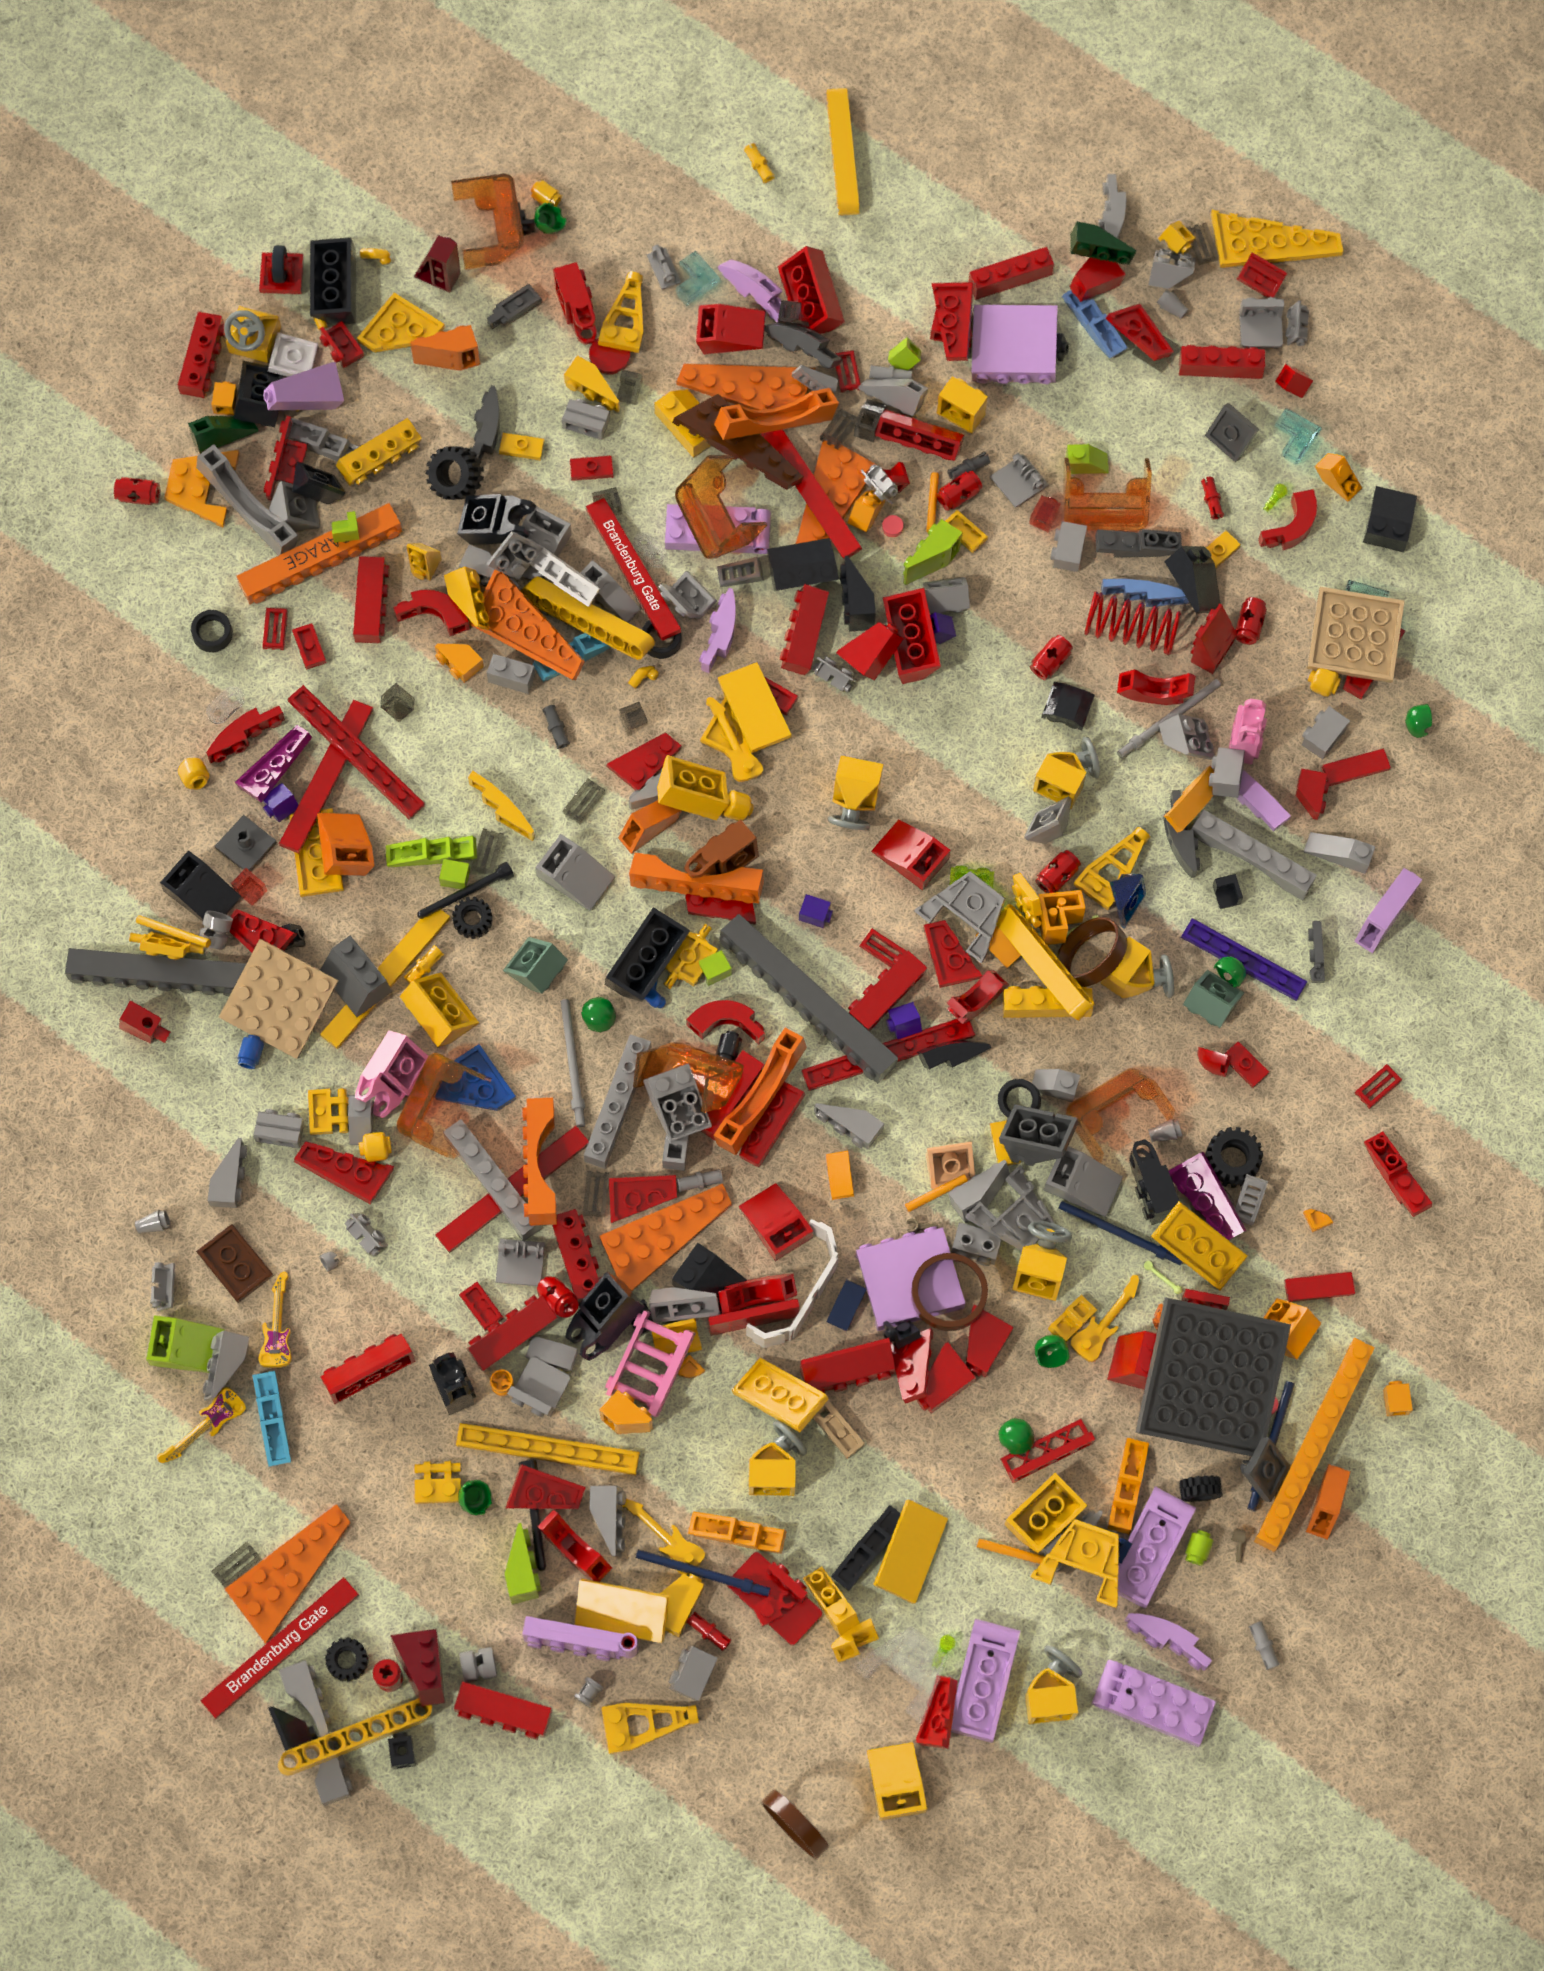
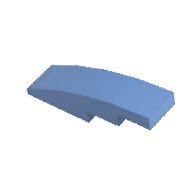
[1062,290,1127,359]
[1101,579,1189,607]

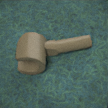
[907,1218,938,1234]
[1231,1528,1246,1562]

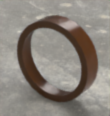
[1057,917,1127,987]
[911,1253,988,1331]
[761,1789,829,1860]

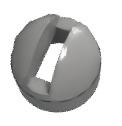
[320,1252,339,1272]

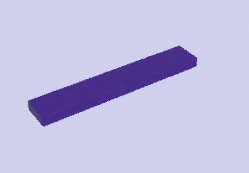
[1181,918,1308,1001]

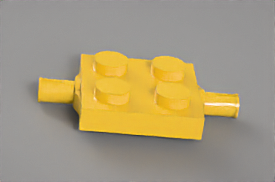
[663,924,718,989]
[129,931,205,960]

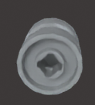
[198,911,233,950]
[460,1647,497,1683]

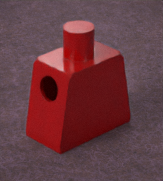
[119,1000,171,1044]

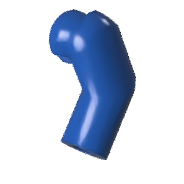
[645,980,666,1008]

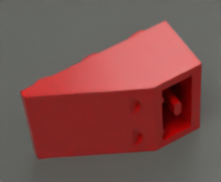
[696,304,766,355]
[1190,604,1237,674]
[871,819,951,890]
[738,1183,813,1262]

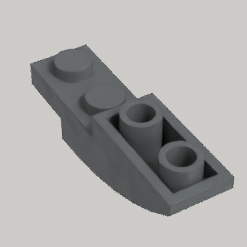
[764,323,842,368]
[469,385,500,460]
[1095,529,1182,558]
[1163,790,1200,878]

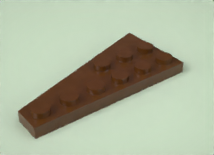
[672,394,803,490]

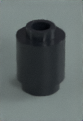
[716,1031,742,1065]

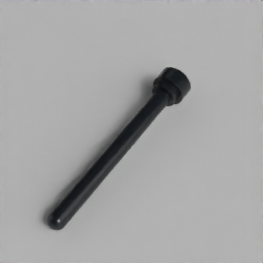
[417,862,514,919]
[518,1460,546,1571]

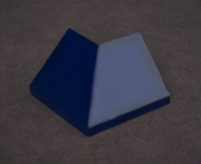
[1110,874,1146,929]

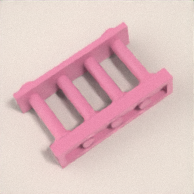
[605,1311,696,1417]

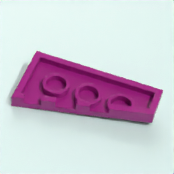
[235,725,312,803]
[1169,1152,1246,1240]

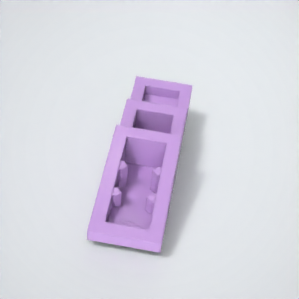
[1237,770,1291,832]

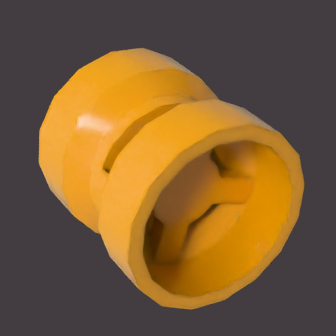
[490,1369,514,1396]

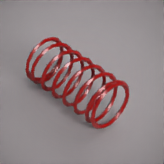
[1084,591,1181,656]

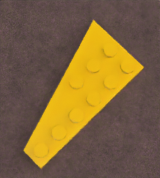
[1211,210,1343,268]

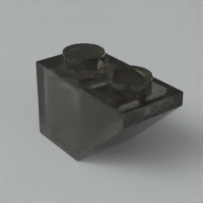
[854,399,887,442]

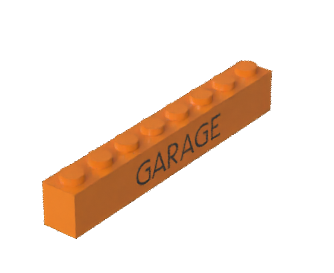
[236,503,402,604]

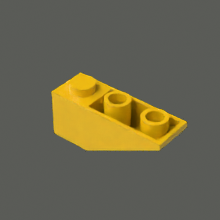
[564,355,620,412]
[407,543,442,580]
[444,566,490,631]
[803,1567,860,1636]

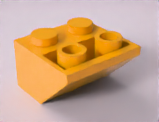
[1263,1298,1321,1360]
[599,1390,653,1434]

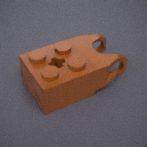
[684,819,759,878]

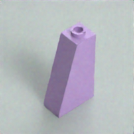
[264,362,344,410]
[1354,868,1422,953]

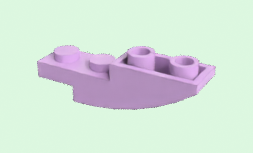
[717,259,792,323]
[699,588,736,673]
[1125,1613,1212,1671]

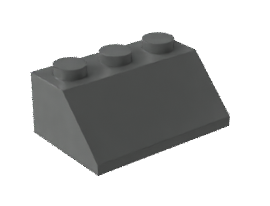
[320,935,392,1017]

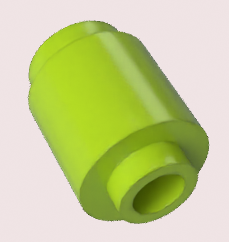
[1185,1530,1214,1566]

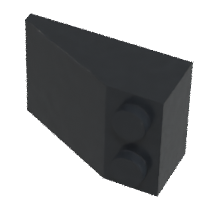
[233,361,283,427]
[1363,486,1417,552]
[1164,546,1221,613]
[672,1242,747,1315]

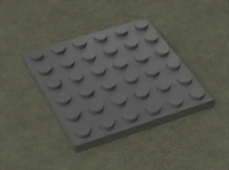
[1135,1297,1291,1456]

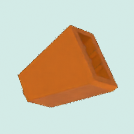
[618,800,683,854]
[1306,1464,1350,1540]

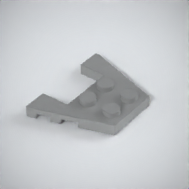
[914,872,1006,963]
[965,1165,1055,1251]

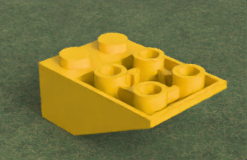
[867,1742,927,1821]

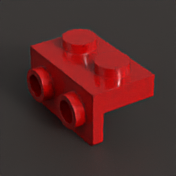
[319,321,365,369]

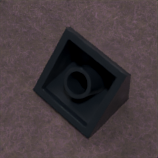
[292,461,346,505]

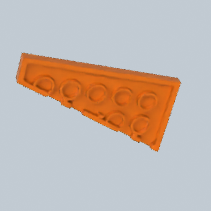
[676,364,816,410]
[796,435,876,544]
[469,570,585,681]
[599,1183,732,1291]
[225,1504,351,1644]

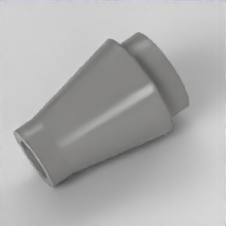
[1157,290,1188,319]
[1148,1118,1182,1142]
[135,1210,170,1234]

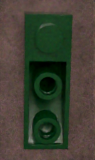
[1070,221,1136,265]
[188,416,259,454]

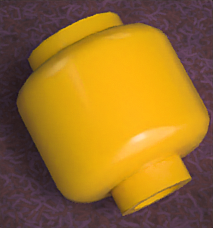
[1308,668,1341,697]
[178,758,210,790]
[723,790,754,821]
[359,1132,392,1162]

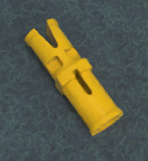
[744,143,774,183]
[403,945,444,983]

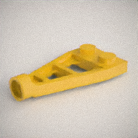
[598,272,643,353]
[1073,827,1150,910]
[601,1703,699,1754]

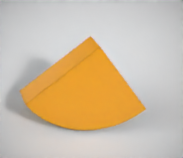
[1303,1209,1333,1232]
[677,1354,705,1378]

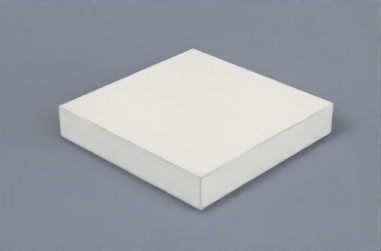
[268,333,319,377]

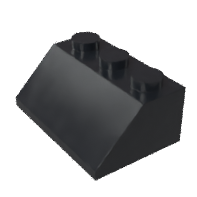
[767,538,839,591]

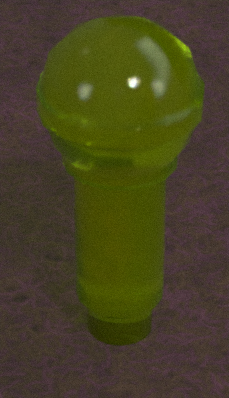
[1263,483,1288,512]
[932,1635,955,1669]

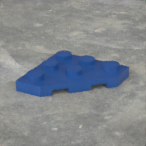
[423,1044,516,1111]

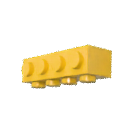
[336,418,422,486]
[1002,986,1093,1018]

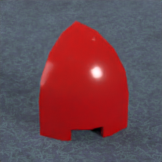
[1197,1047,1232,1078]

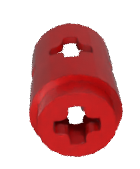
[936,471,983,511]
[114,477,160,506]
[1235,597,1267,645]
[1030,635,1073,680]
[1035,850,1081,893]
[537,1276,579,1318]
[373,1659,403,1692]

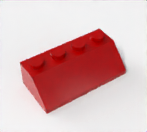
[778,246,845,334]
[883,588,941,684]
[320,1334,416,1404]
[800,1338,895,1394]

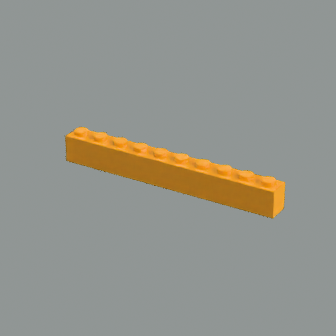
[1254,1337,1375,1552]

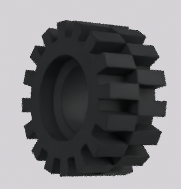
[452,897,493,939]
[1179,1475,1223,1502]
[325,1637,368,1682]

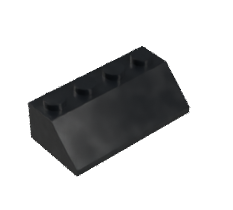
[310,237,356,325]
[604,907,690,1002]

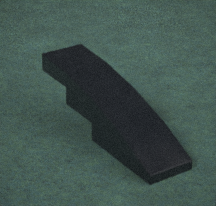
[831,1505,901,1591]

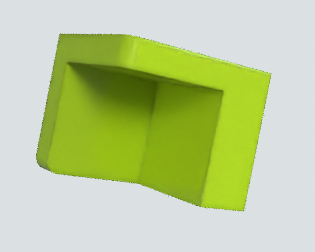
[888,337,921,370]
[332,511,360,543]
[439,859,470,889]
[699,950,732,986]

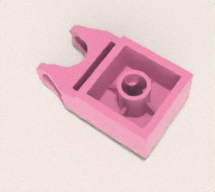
[1229,699,1267,765]
[355,1031,431,1118]

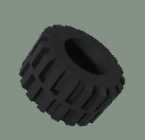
[425,447,484,500]
[1205,1127,1263,1188]

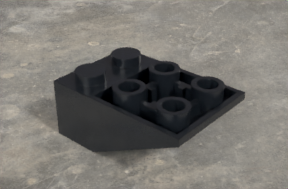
[840,556,876,632]
[160,850,242,921]

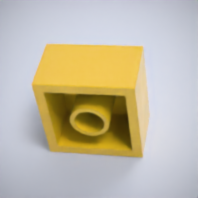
[937,376,988,434]

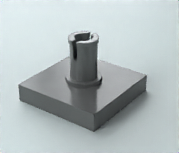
[1204,403,1260,462]
[215,815,277,874]
[1240,1437,1290,1502]

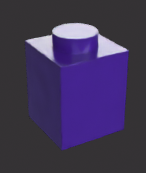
[930,612,956,644]
[263,783,298,822]
[799,894,833,928]
[886,1002,922,1040]

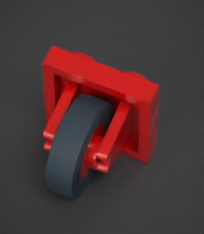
[259,245,304,294]

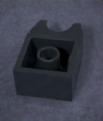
[457,494,536,545]
[1129,1139,1180,1225]
[565,1272,645,1361]
[429,1352,476,1415]

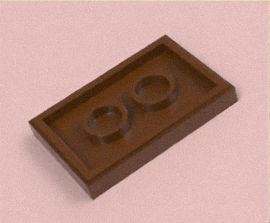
[196,1224,274,1303]

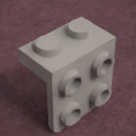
[1239,297,1284,348]
[658,571,717,619]
[507,1357,570,1418]

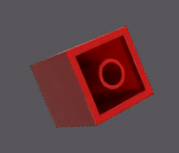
[1107,1331,1157,1390]

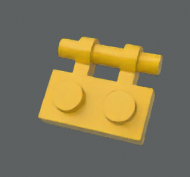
[1012,873,1042,928]
[308,1088,349,1135]
[414,1461,461,1504]

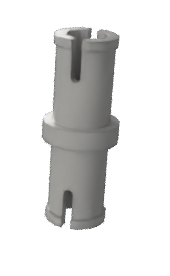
[869,365,912,379]
[676,1169,723,1192]
[1248,1621,1280,1670]

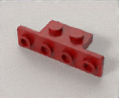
[263,415,308,501]

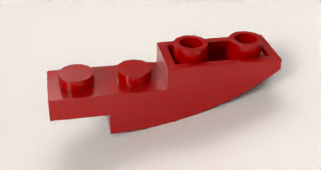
[206,706,285,764]
[1364,1131,1432,1217]

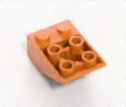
[410,325,480,371]
[317,813,374,876]

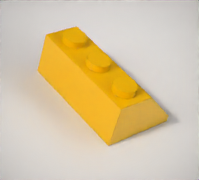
[654,389,711,458]
[657,755,729,821]
[399,972,479,1047]
[1004,1473,1088,1553]

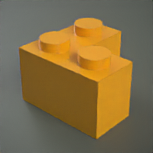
[1038,890,1086,945]

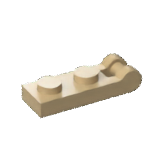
[812,1400,865,1459]

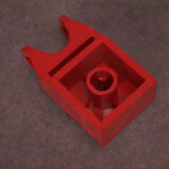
[553,262,597,345]

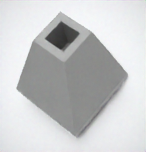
[1148,249,1196,289]
[486,531,544,580]
[1159,714,1215,760]

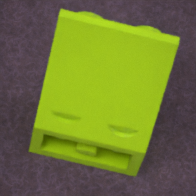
[903,519,962,585]
[146,1315,225,1373]
[504,1523,542,1604]

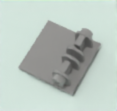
[990,453,1049,508]
[495,1239,545,1286]

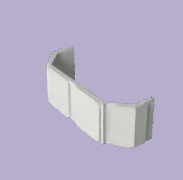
[746,1219,838,1348]

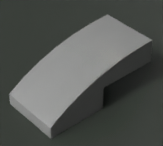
[526,1336,579,1371]

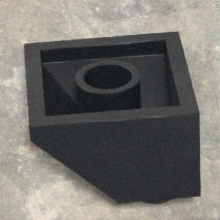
[268,1706,318,1752]

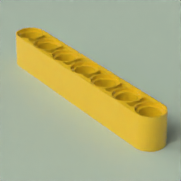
[826,88,859,216]
[521,576,655,660]
[997,904,1095,1021]
[278,1699,432,1776]

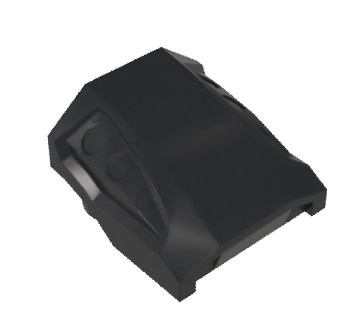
[1041,682,1095,731]

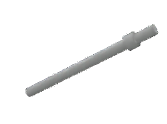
[1117,679,1221,758]
[560,999,585,1127]

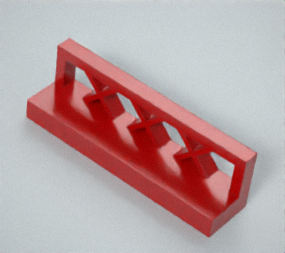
[1000,1419,1095,1483]

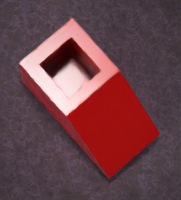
[1295,768,1330,820]

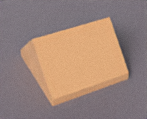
[926,1142,975,1189]

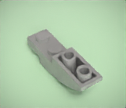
[1098,174,1126,239]

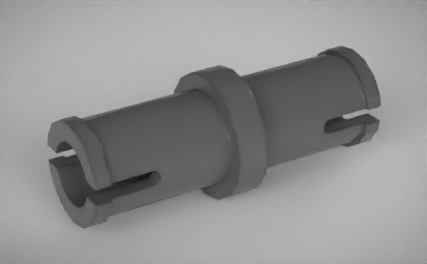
[948,451,990,480]
[542,705,570,749]

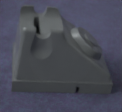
[999,1104,1078,1166]

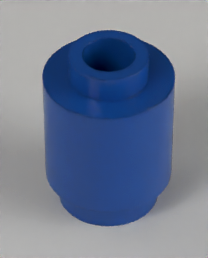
[237,1035,264,1069]

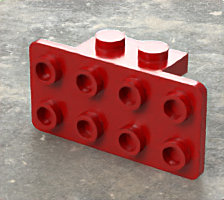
[727,1552,822,1645]

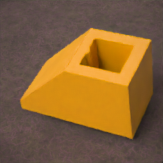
[1315,453,1362,502]
[848,490,886,532]
[435,644,484,683]

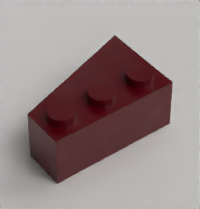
[414,235,461,293]
[390,1629,445,1706]

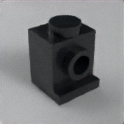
[388,1732,416,1770]

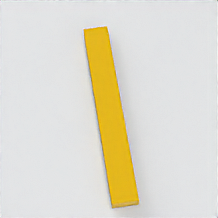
[320,910,451,1049]
[456,1423,640,1475]

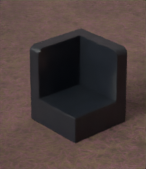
[1212,874,1243,909]

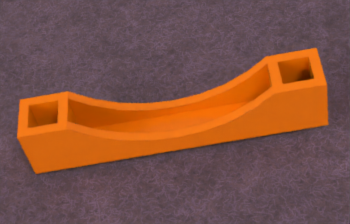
[714,388,839,440]
[629,853,764,904]
[713,1028,807,1155]
[522,1098,557,1226]

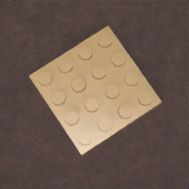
[1307,587,1405,683]
[219,939,339,1059]

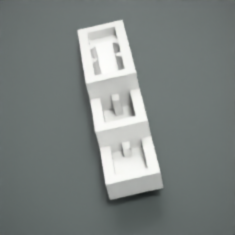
[531,548,600,607]

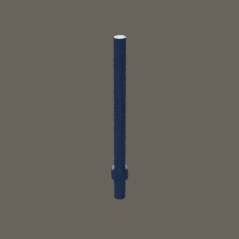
[1058,1201,1182,1266]
[1247,1381,1295,1512]
[636,1549,771,1597]

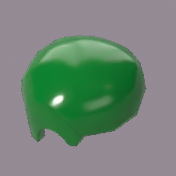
[534,203,567,234]
[1405,704,1432,738]
[1214,956,1246,988]
[581,996,616,1033]
[1034,1335,1070,1368]
[998,1418,1035,1455]
[458,1479,492,1516]

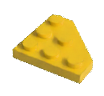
[357,293,445,353]

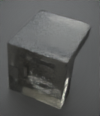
[778,300,809,327]
[617,370,643,405]
[592,487,622,516]
[380,683,415,722]
[619,702,648,736]

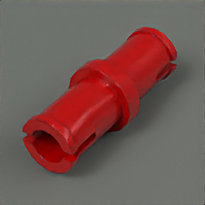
[1201,477,1224,520]
[686,1611,732,1652]

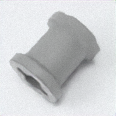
[574,1677,604,1708]

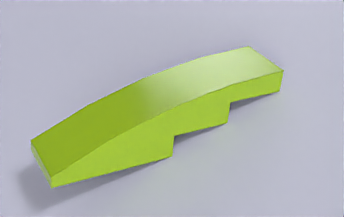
[386,835,477,867]

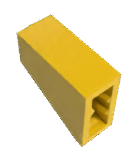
[659,1574,704,1637]

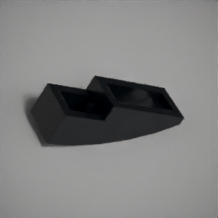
[917,1040,991,1070]

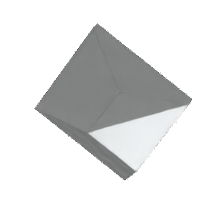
[269,481,320,532]
[1024,796,1071,844]

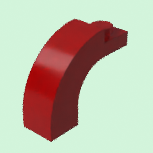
[1258,489,1317,550]
[393,590,470,637]
[1117,669,1196,705]
[947,970,1009,1024]
[686,1000,765,1045]
[718,1273,798,1314]
[538,1510,612,1582]

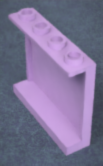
[972,305,1058,384]
[856,1226,965,1332]

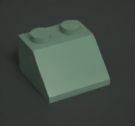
[503,937,568,994]
[1183,969,1245,1028]

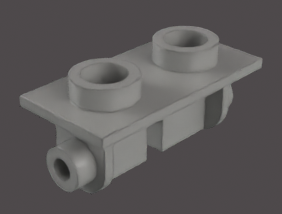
[647,245,681,289]
[1286,300,1309,346]
[861,464,898,505]
[812,656,857,693]
[345,1213,388,1257]
[150,1262,175,1311]

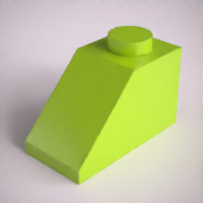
[1066,444,1109,474]

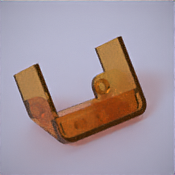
[451,173,524,270]
[675,455,768,559]
[1063,458,1152,530]
[633,1042,744,1113]
[397,1053,492,1159]
[1065,1068,1175,1163]

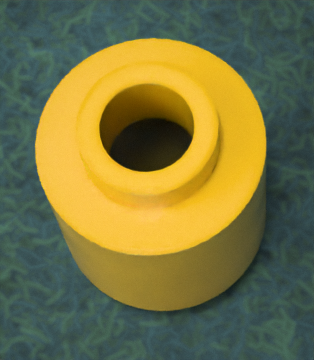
[531,180,562,207]

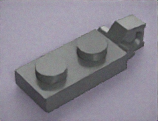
[487,284,542,329]
[1308,921,1325,983]

